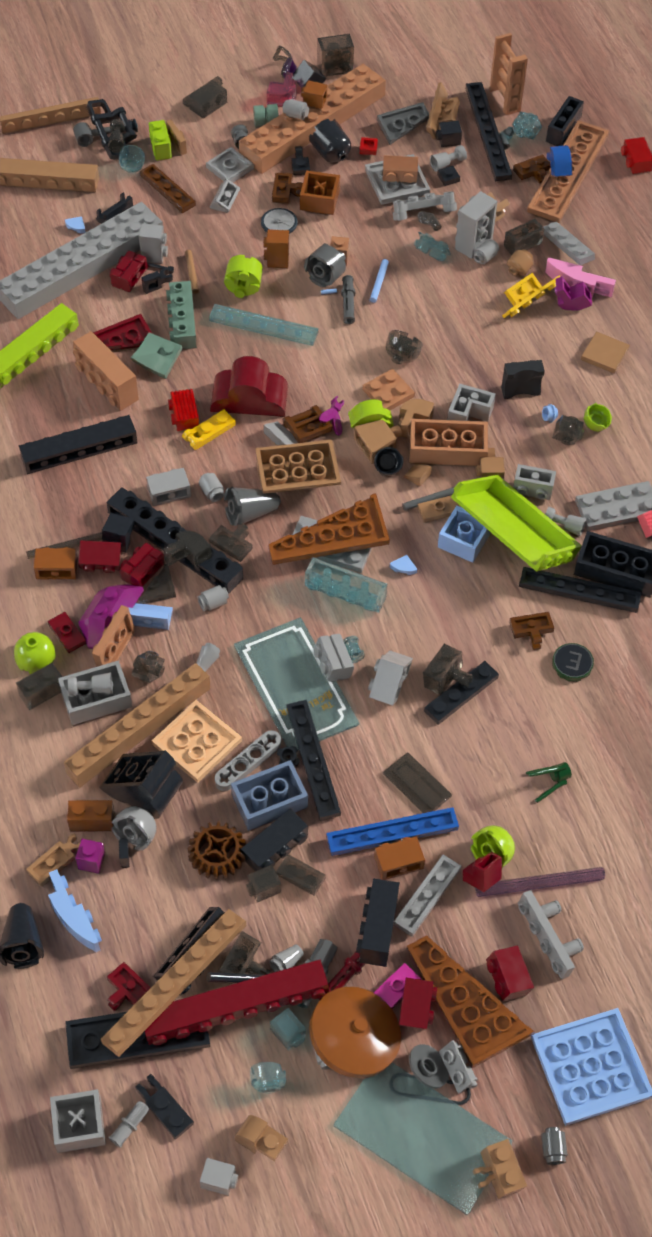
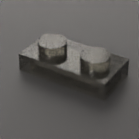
[276,854,326,896]

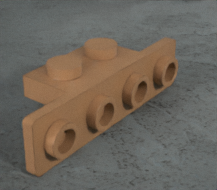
[426,82,460,139]

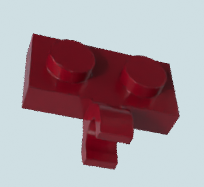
[107,962,151,1011]

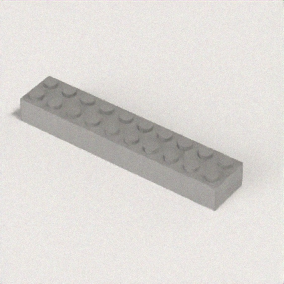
[0,202,163,319]

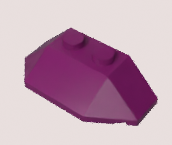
[78,584,144,649]

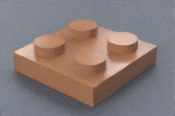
[362,369,415,410]

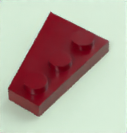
[93,314,152,350]

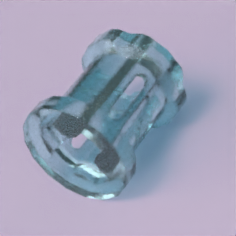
[343,636,365,663]

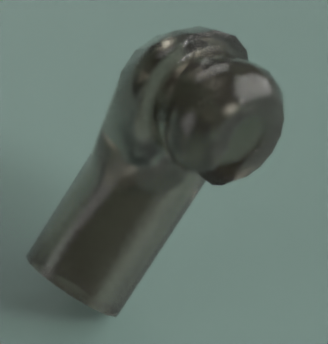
[417,211,442,231]

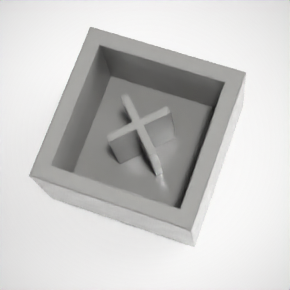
[50,1089,106,1153]

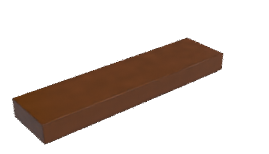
[139,164,196,214]

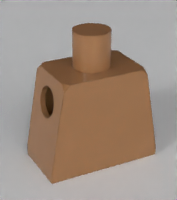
[354,420,402,464]

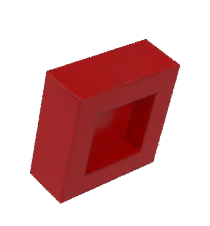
[359,137,378,155]

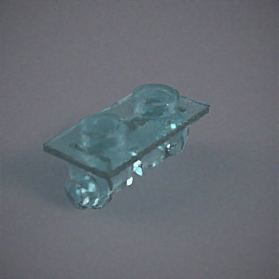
[414,232,451,261]

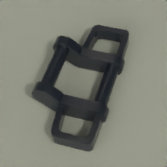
[86,99,137,160]

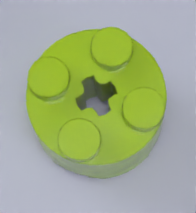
[224,255,263,298]

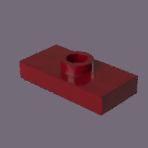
[47,612,86,653]

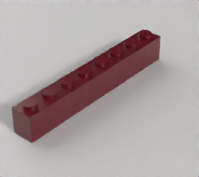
[145,959,329,1045]

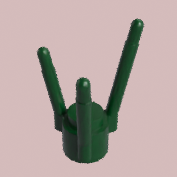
[526,762,572,803]

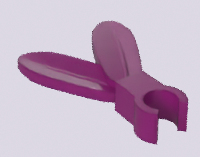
[319,396,344,436]

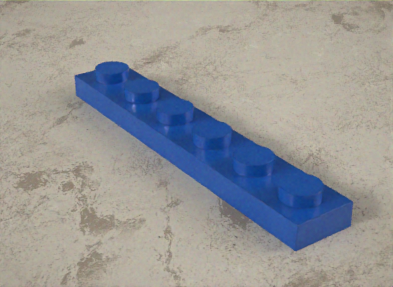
[326,807,459,856]

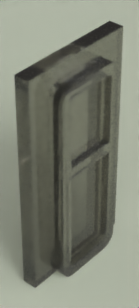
[383,752,452,813]

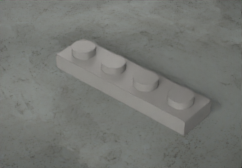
[542,222,595,265]
[394,855,462,937]

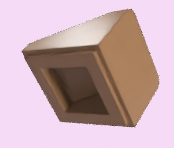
[404,464,432,487]

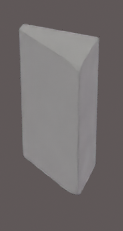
[210,178,240,213]
[264,422,298,446]

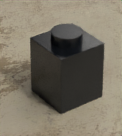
[436,121,462,147]

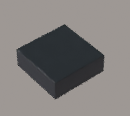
[119,838,130,868]

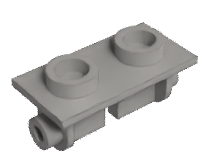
[439,1040,478,1094]

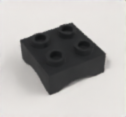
[501,360,545,399]

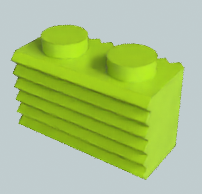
[148,120,172,161]

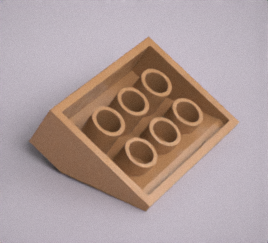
[256,440,341,494]

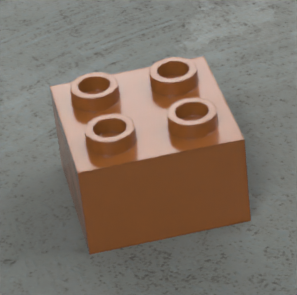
[300,170,340,215]

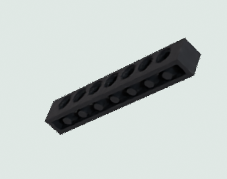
[106,487,243,594]

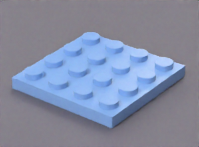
[531,1008,652,1126]

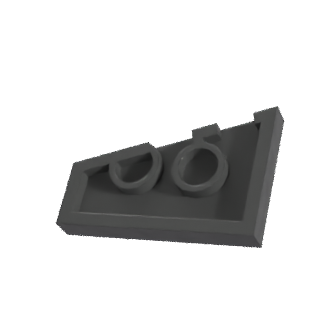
[377,102,429,145]

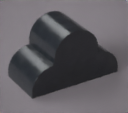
[99,750,183,819]

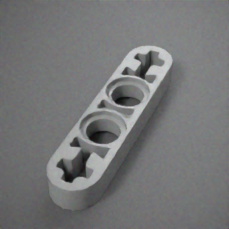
[215,730,281,791]

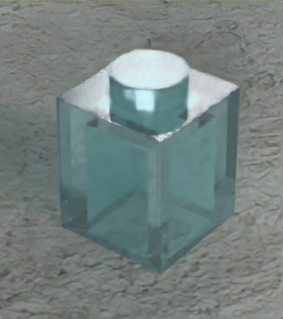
[270,1008,306,1050]

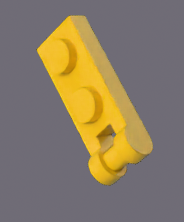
[182,409,236,450]

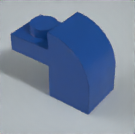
[547,145,572,177]

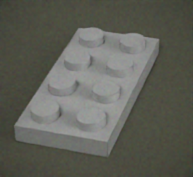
[575,481,652,531]
[292,516,373,573]

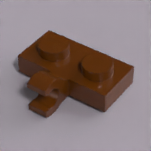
[513,154,551,184]
[272,173,303,203]
[509,612,554,650]

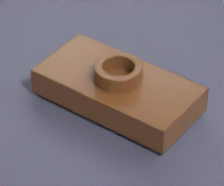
[166,119,187,155]
[418,495,460,523]

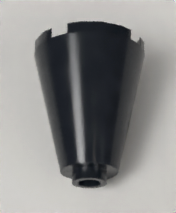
[0,903,44,969]

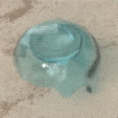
[119,145,145,173]
[250,1062,286,1094]

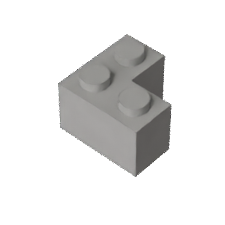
[447,384,496,422]
[368,651,413,705]

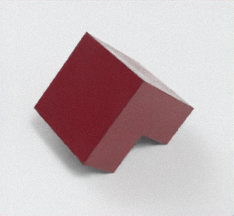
[463,852,502,892]

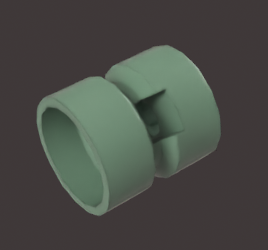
[253,104,279,128]

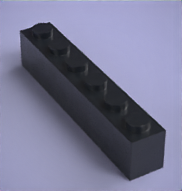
[19,415,137,475]

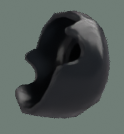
[374,447,403,476]

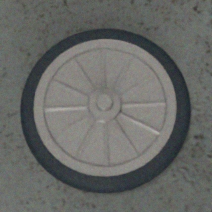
[261,208,298,234]

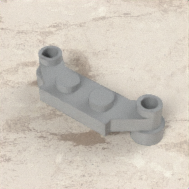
[393,191,457,220]

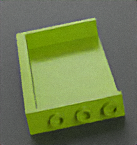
[451,475,582,572]

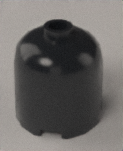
[309,119,351,163]

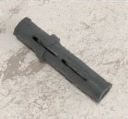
[341,275,356,324]

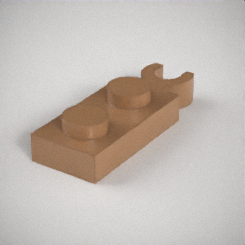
[26,833,80,887]

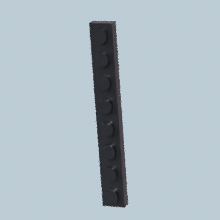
[465,82,512,182]

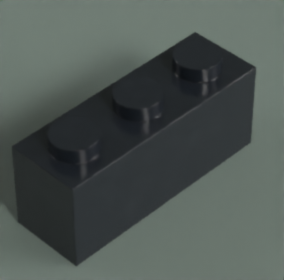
[546,96,584,146]
[241,808,308,876]

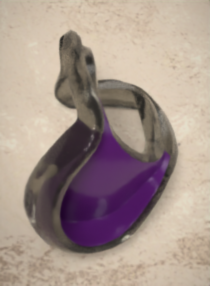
[273,45,297,80]

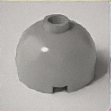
[112,806,157,851]

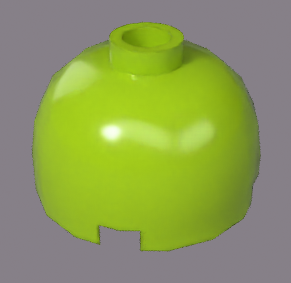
[14,632,56,674]
[471,825,515,868]

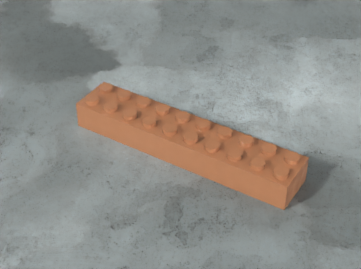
[239,64,386,174]

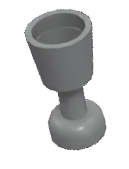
[430,145,467,172]
[545,507,587,537]
[68,672,113,696]

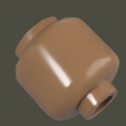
[507,249,533,276]

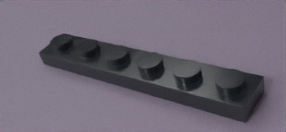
[519,566,642,613]
[286,699,341,821]

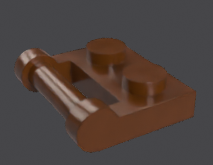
[282,405,333,443]

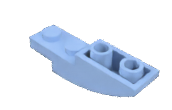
[48,869,102,952]

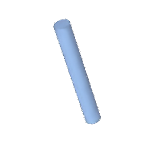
[370,259,389,303]

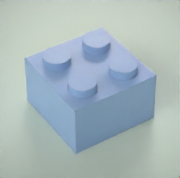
[438,505,490,563]

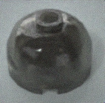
[385,330,423,365]

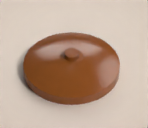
[309,987,401,1078]

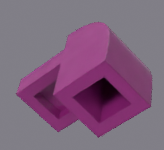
[554,276,592,311]

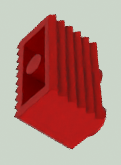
[621,137,652,174]
[168,388,199,431]

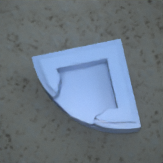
[65,216,86,234]
[390,555,417,575]

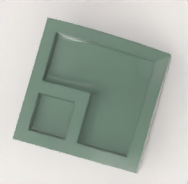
[131,333,182,379]

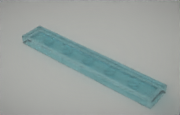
[209,304,319,346]

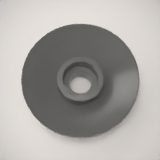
[409,1044,449,1089]

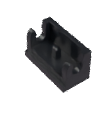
[96,192,133,224]

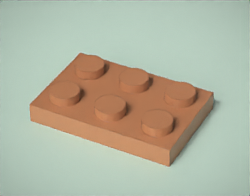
[92,605,135,667]

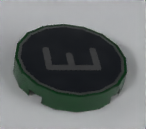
[552,643,594,682]

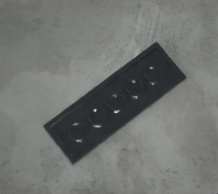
[65,1011,210,1069]

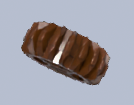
[187,821,246,880]

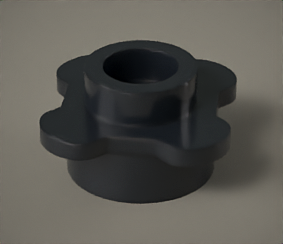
[277,746,300,766]

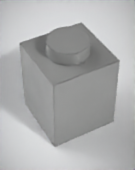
[200,1158,239,1196]

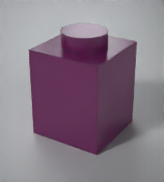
[75,839,105,874]

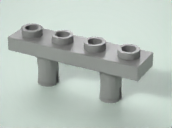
[518,890,584,980]

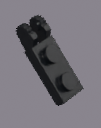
[135,1074,194,1140]

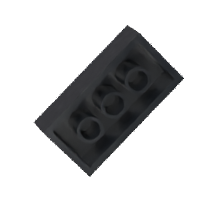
[573,531,652,598]

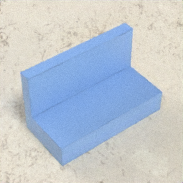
[129,603,173,630]

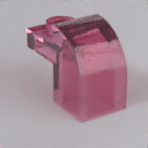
[267,72,296,107]

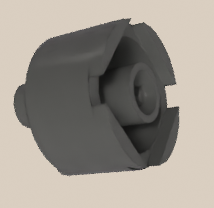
[304,243,346,287]

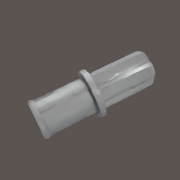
[109,1101,149,1148]

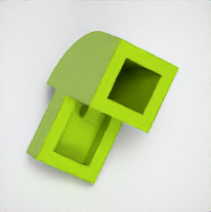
[348,399,394,428]

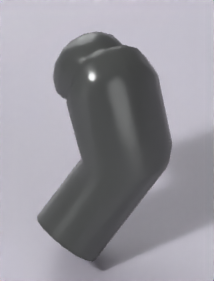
[499,127,515,150]

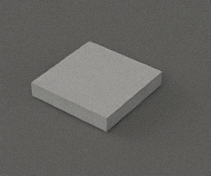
[206,147,254,182]

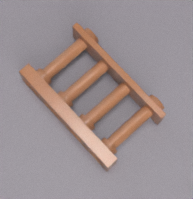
[489,33,528,115]

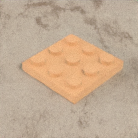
[152,700,242,783]

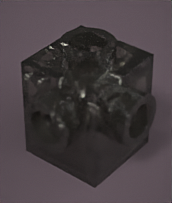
[552,415,584,445]
[131,651,165,683]

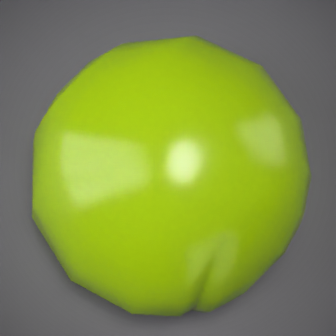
[583,403,612,431]

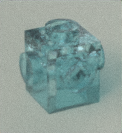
[512,112,542,139]

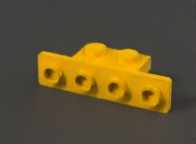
[502,273,560,318]

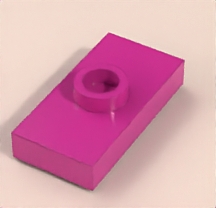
[374,963,421,1009]

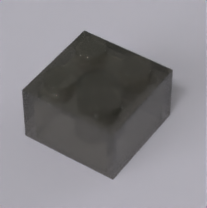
[317,33,354,77]

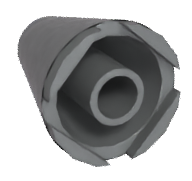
[224,487,281,526]

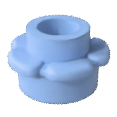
[542,404,558,423]

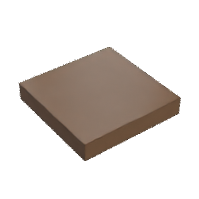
[581,331,630,374]

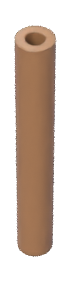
[185,250,199,294]

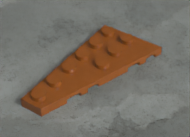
[268,493,390,565]
[407,935,535,1067]

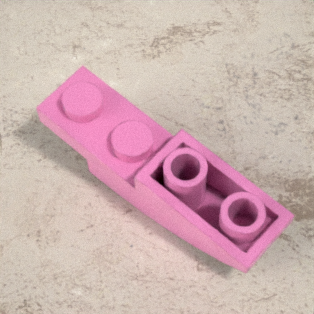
[545,258,616,298]

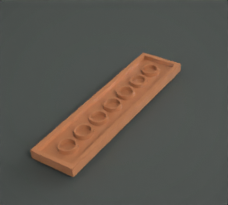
[527,120,609,223]

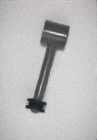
[73,119,138,147]

